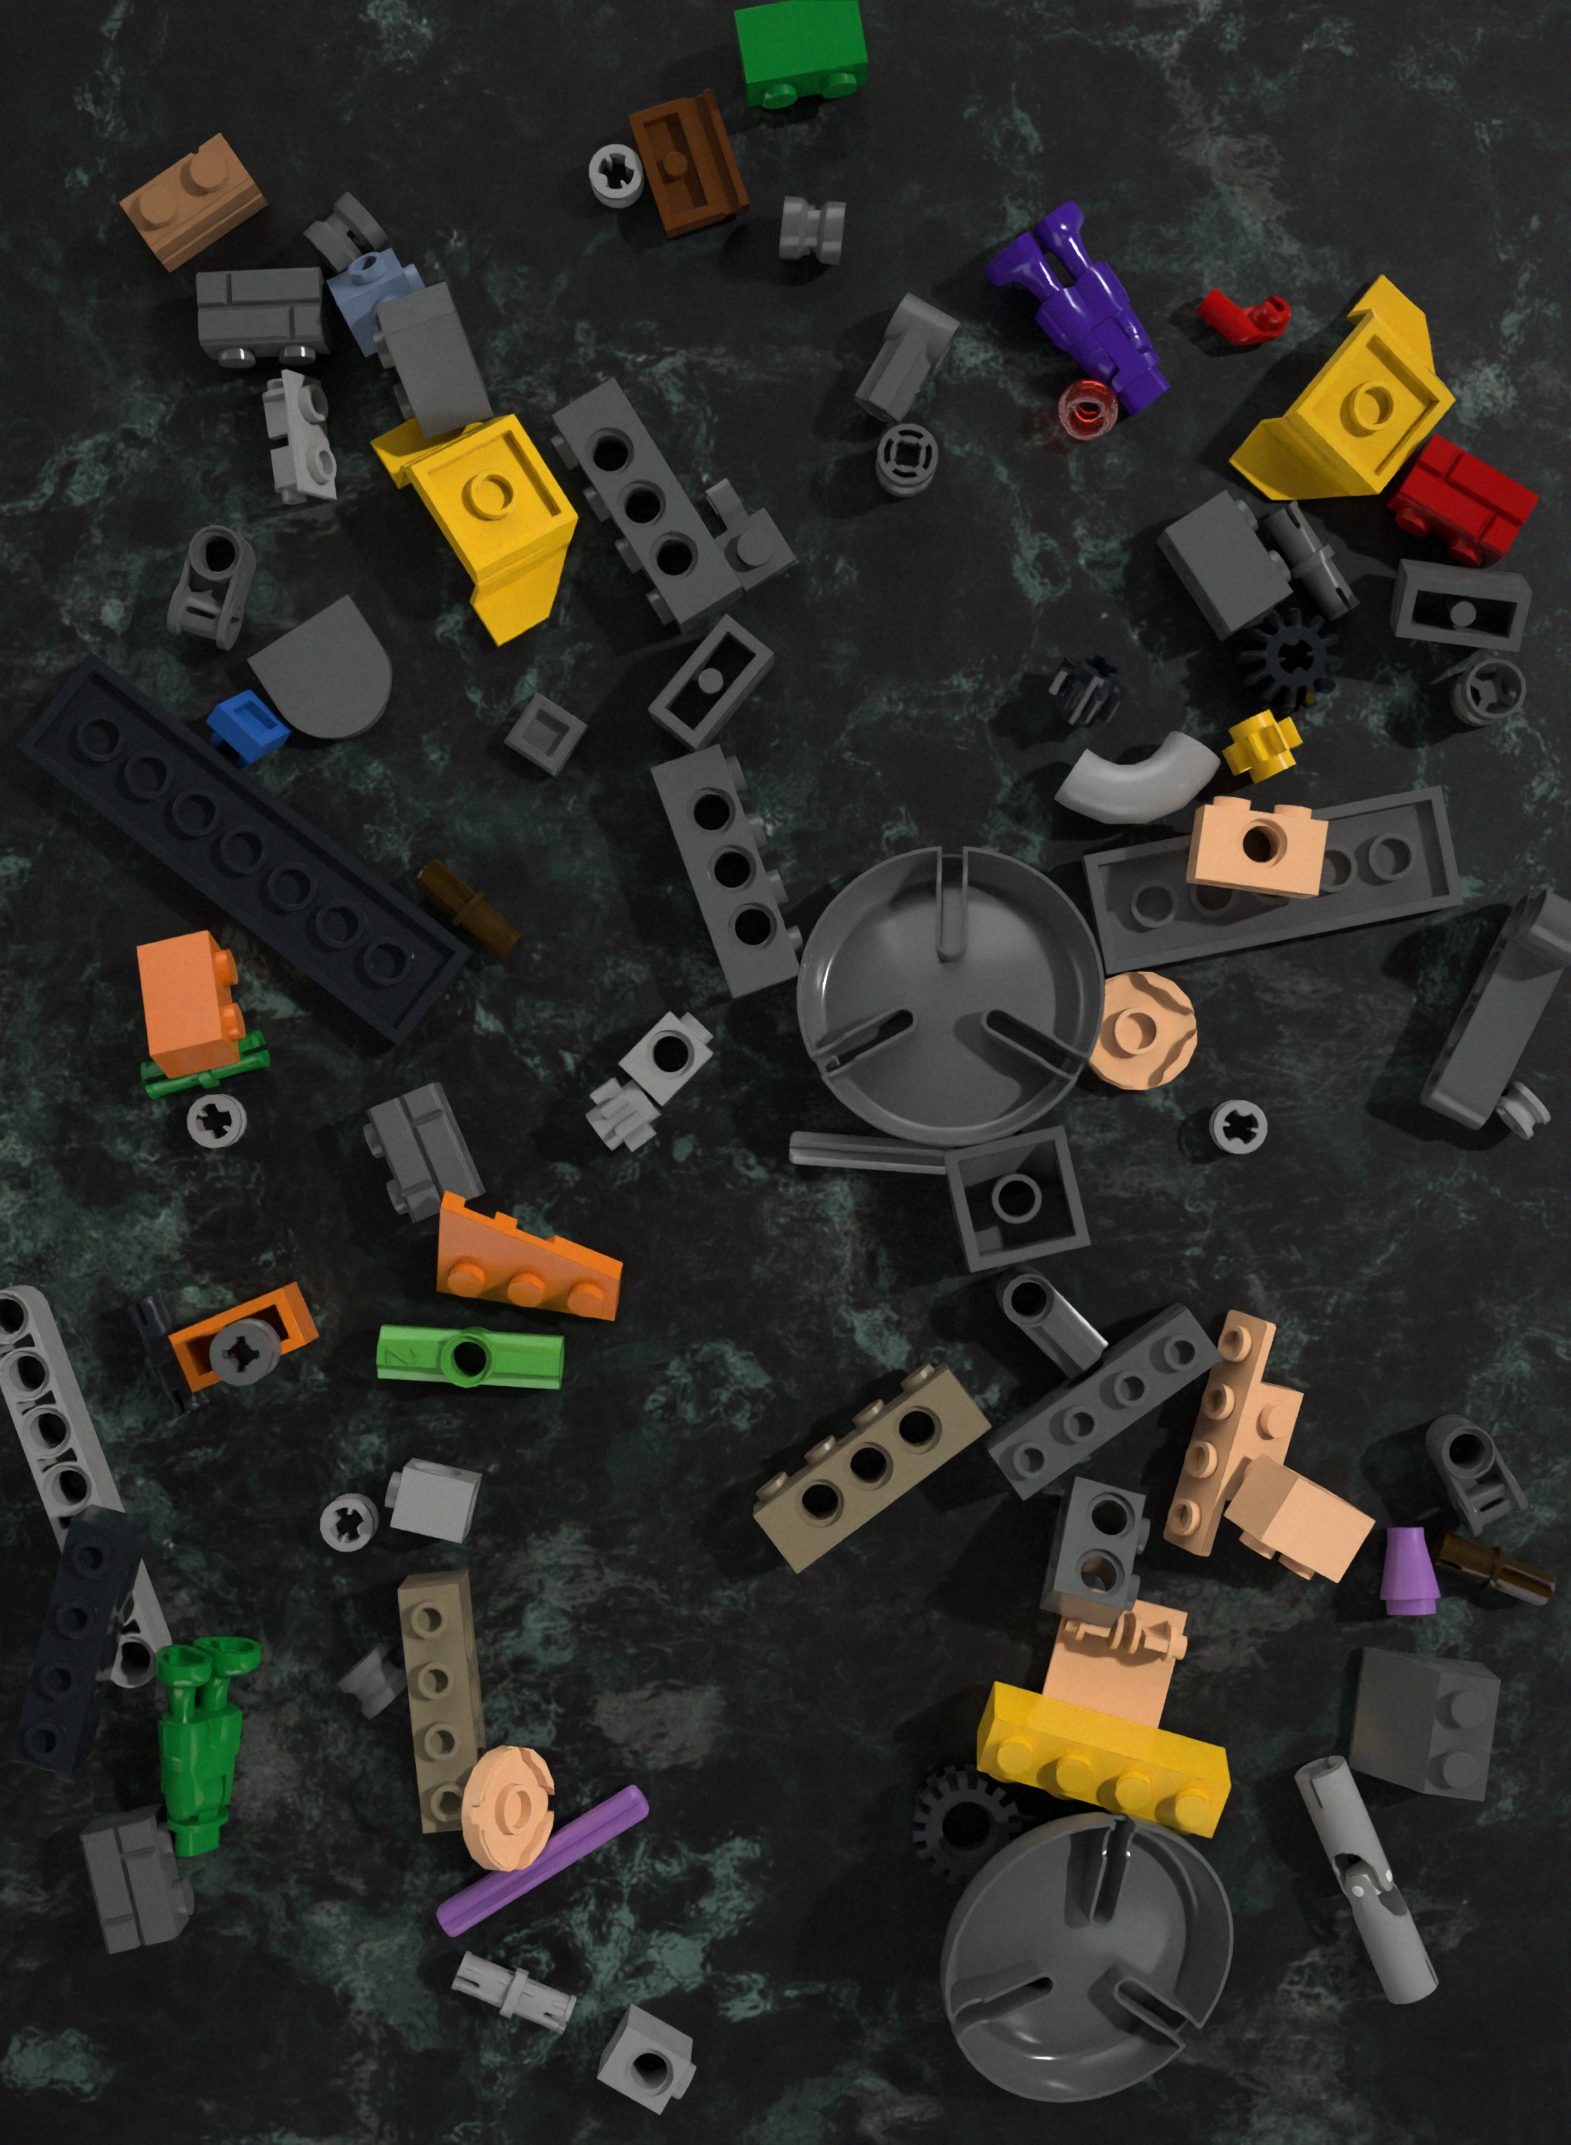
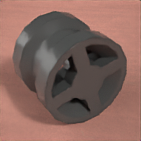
[209,1318,282,1386]
[336,1642,407,1720]

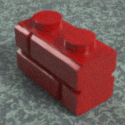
[1386,433,1539,568]

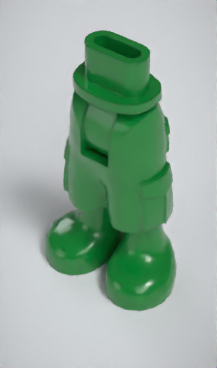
[154,1636,261,1857]

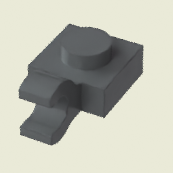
[705,478,797,594]

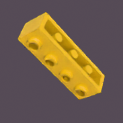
[977,1681,1231,1839]

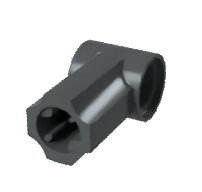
[854,292,962,426]
[996,1266,1109,1380]

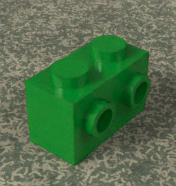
[734,0,868,109]

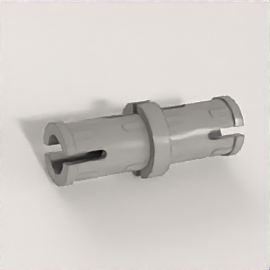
[451,1950,577,2035]

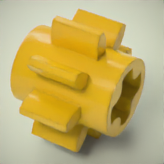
[1222,709,1303,784]

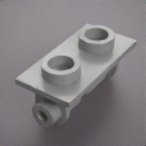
[262,369,337,505]

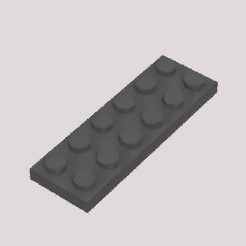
[1081,785,1464,975]

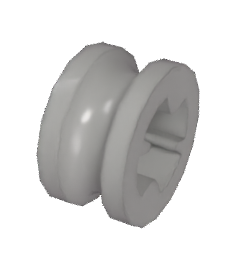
[589,144,645,208]
[1494,1080,1551,1140]
[187,1094,247,1148]
[1209,1100,1267,1154]
[320,1493,379,1552]

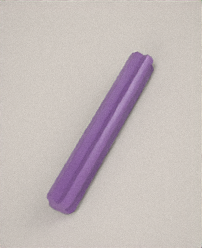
[436,1785,650,1937]

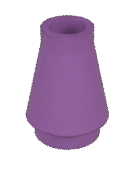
[1380,1527,1441,1615]

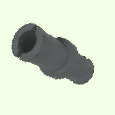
[1262,500,1360,624]

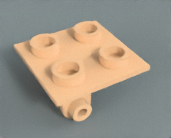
[1042,1587,1188,1729]

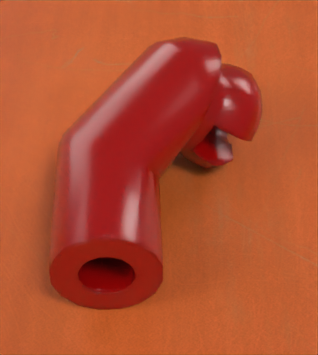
[1196,287,1291,346]

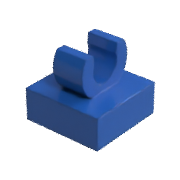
[206,689,293,770]

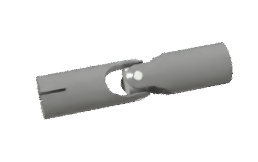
[1294,1755,1439,2004]

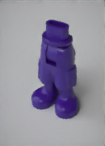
[984,200,1171,417]

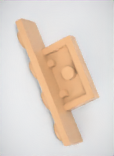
[1163,1310,1304,1557]

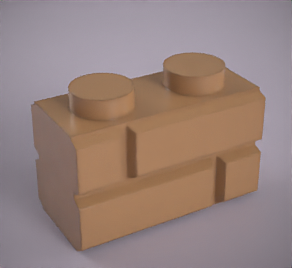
[119,133,268,273]

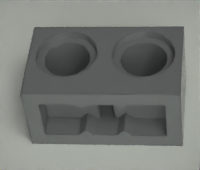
[1039,1476,1150,1628]

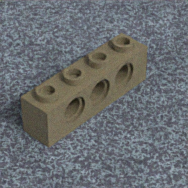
[753,1362,992,1574]
[397,1569,487,1834]

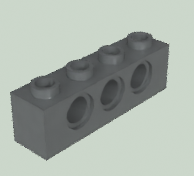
[550,377,744,634]
[650,744,805,1000]
[983,1302,1223,1501]

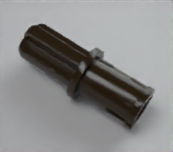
[414,859,525,962]
[1431,1529,1556,1606]

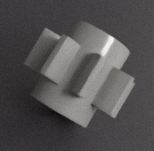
[585,1077,661,1152]

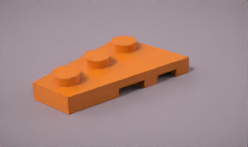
[436,1190,623,1321]

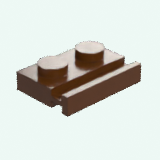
[628,88,750,239]

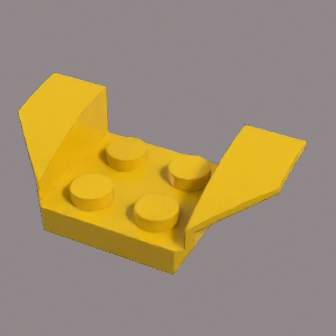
[1228,275,1456,501]
[370,414,578,647]

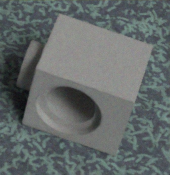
[618,1011,715,1106]
[385,1458,482,1543]
[597,2003,696,2115]

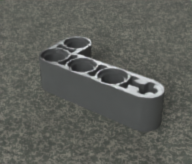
[1420,889,1571,1131]

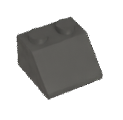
[942,1124,1091,1273]
[1347,1647,1501,1802]

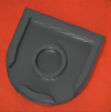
[247,594,392,740]

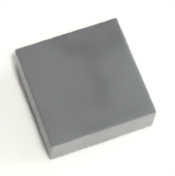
[504,692,589,777]

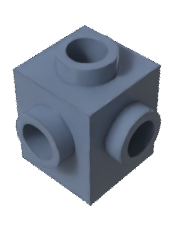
[327,248,426,357]

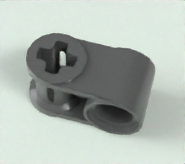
[167,525,257,650]
[1425,1414,1529,1538]

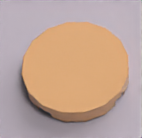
[1086,972,1197,1090]
[461,1745,554,1872]

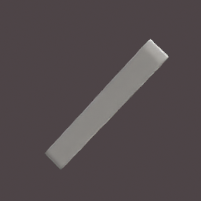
[0,1284,172,1688]

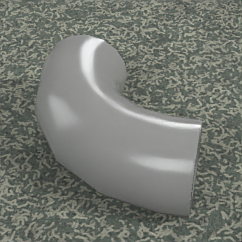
[1053,731,1221,824]

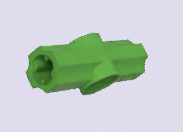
[376,1324,565,1389]

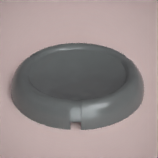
[797,846,1105,1147]
[940,1812,1234,2103]

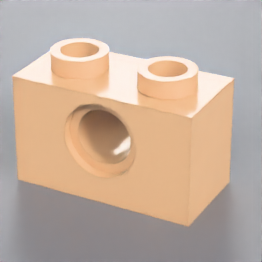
[1185,796,1328,899]

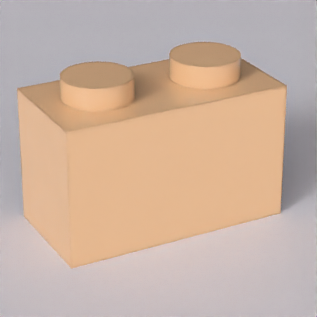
[1224,1453,1376,1583]

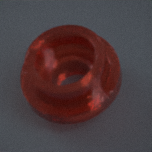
[1058,379,1119,441]

